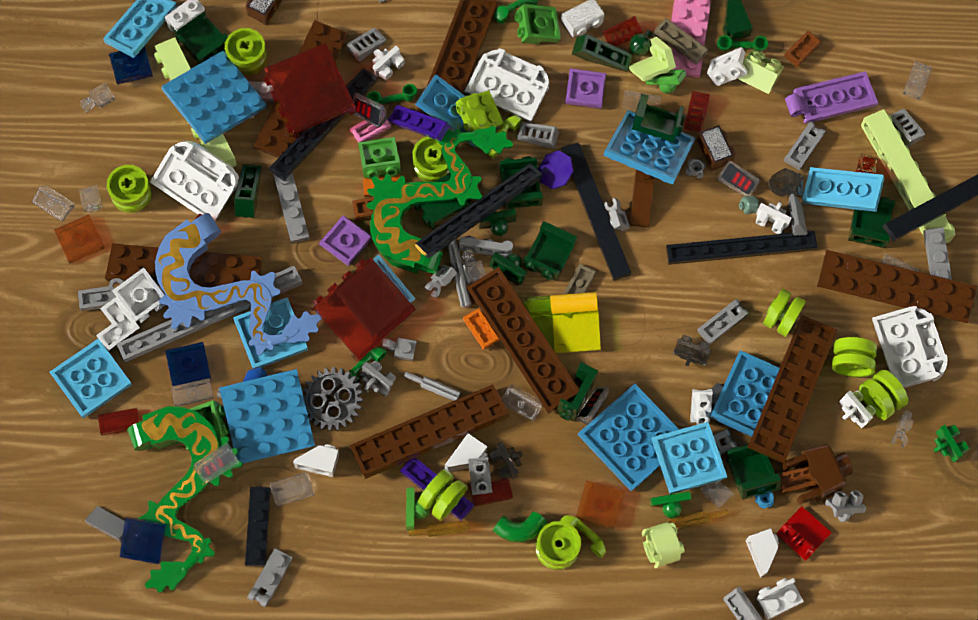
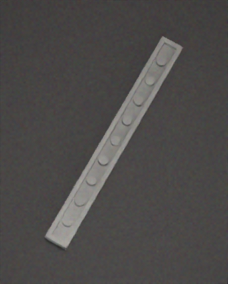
[117,266,303,363]

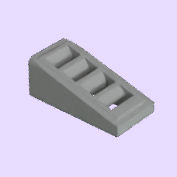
[347,27,386,62]
[890,109,925,146]
[517,122,559,149]

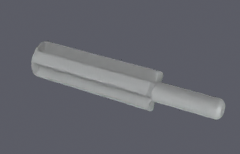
[404,372,461,401]

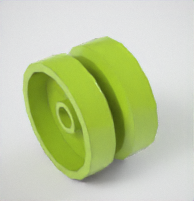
[225,28,267,76]
[413,137,450,182]
[106,165,152,213]
[762,288,806,337]
[832,337,877,377]
[859,370,908,420]
[418,469,467,521]
[536,521,581,570]

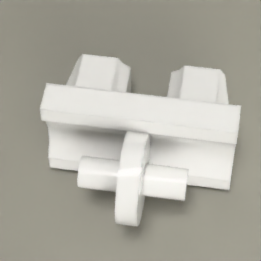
[372,46,405,80]
[755,201,792,234]
[690,389,713,425]
[839,391,876,429]

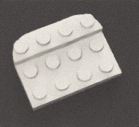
[465,49,549,123]
[150,140,239,221]
[872,306,947,388]

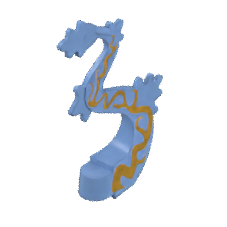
[155,213,322,356]

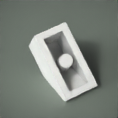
[445,434,488,472]
[294,445,339,477]
[746,529,779,578]

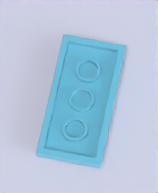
[103,0,177,58]
[802,167,885,212]

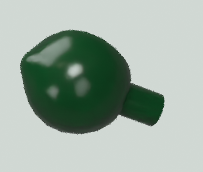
[629,30,652,55]

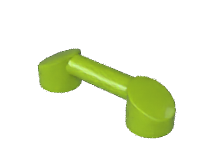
[488,115,523,159]
[560,515,606,558]

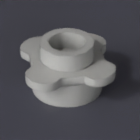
[685,159,706,179]

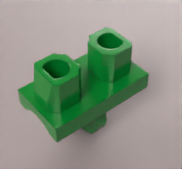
[933,425,969,463]

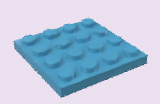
[162,51,267,144]
[603,110,695,185]
[710,350,779,437]
[219,369,315,463]
[578,384,679,492]

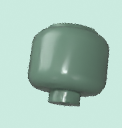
[739,196,759,214]

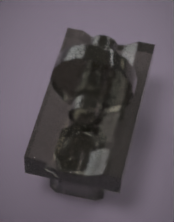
[673,335,711,367]
[488,442,523,480]

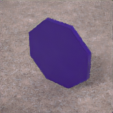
[538,150,574,190]

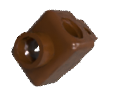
[782,444,853,505]

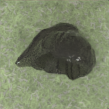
[769,168,805,197]

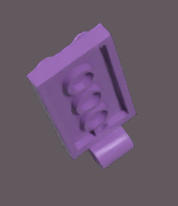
[785,71,878,124]

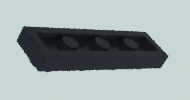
[245,487,271,567]

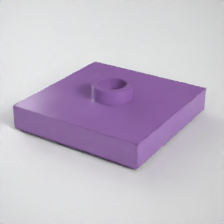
[565,69,606,109]
[319,215,372,266]

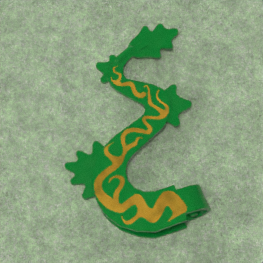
[367,126,513,274]
[127,406,243,593]

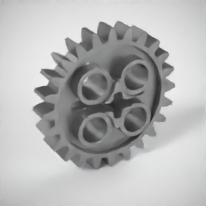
[302,367,365,431]

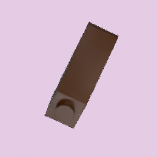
[630,169,654,228]

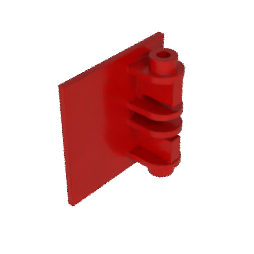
[776,506,831,561]

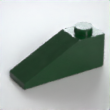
[723,0,753,41]
[572,34,633,72]
[235,164,262,218]

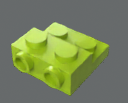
[455,90,504,132]

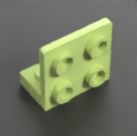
[629,37,676,81]

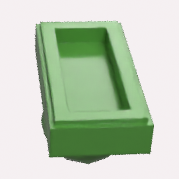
[646,69,686,94]
[406,488,430,531]

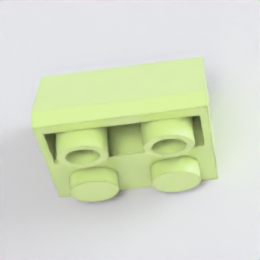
[737,51,784,94]

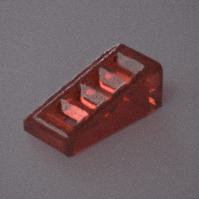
[603,16,643,46]
[684,91,710,132]

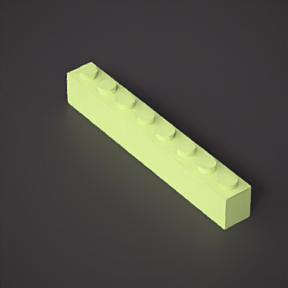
[154,37,237,167]
[861,110,956,243]

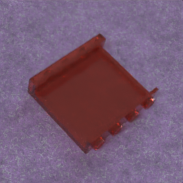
[263,43,356,138]
[311,257,416,361]

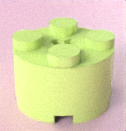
[642,522,684,568]

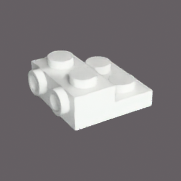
[112,268,165,323]

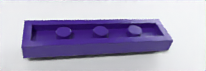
[388,105,450,141]
[400,458,474,522]

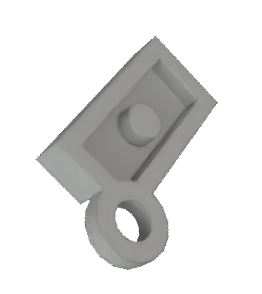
[78,278,123,311]

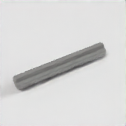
[447,239,472,308]

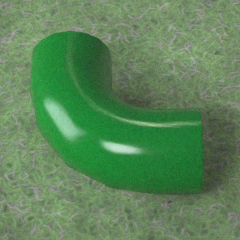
[493,511,548,543]

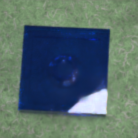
[109,46,153,85]
[165,342,212,389]
[119,517,166,564]

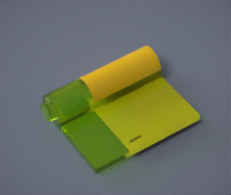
[524,292,601,353]

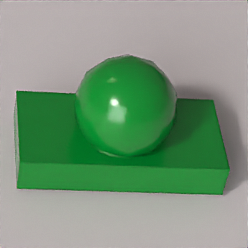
[649,491,691,519]

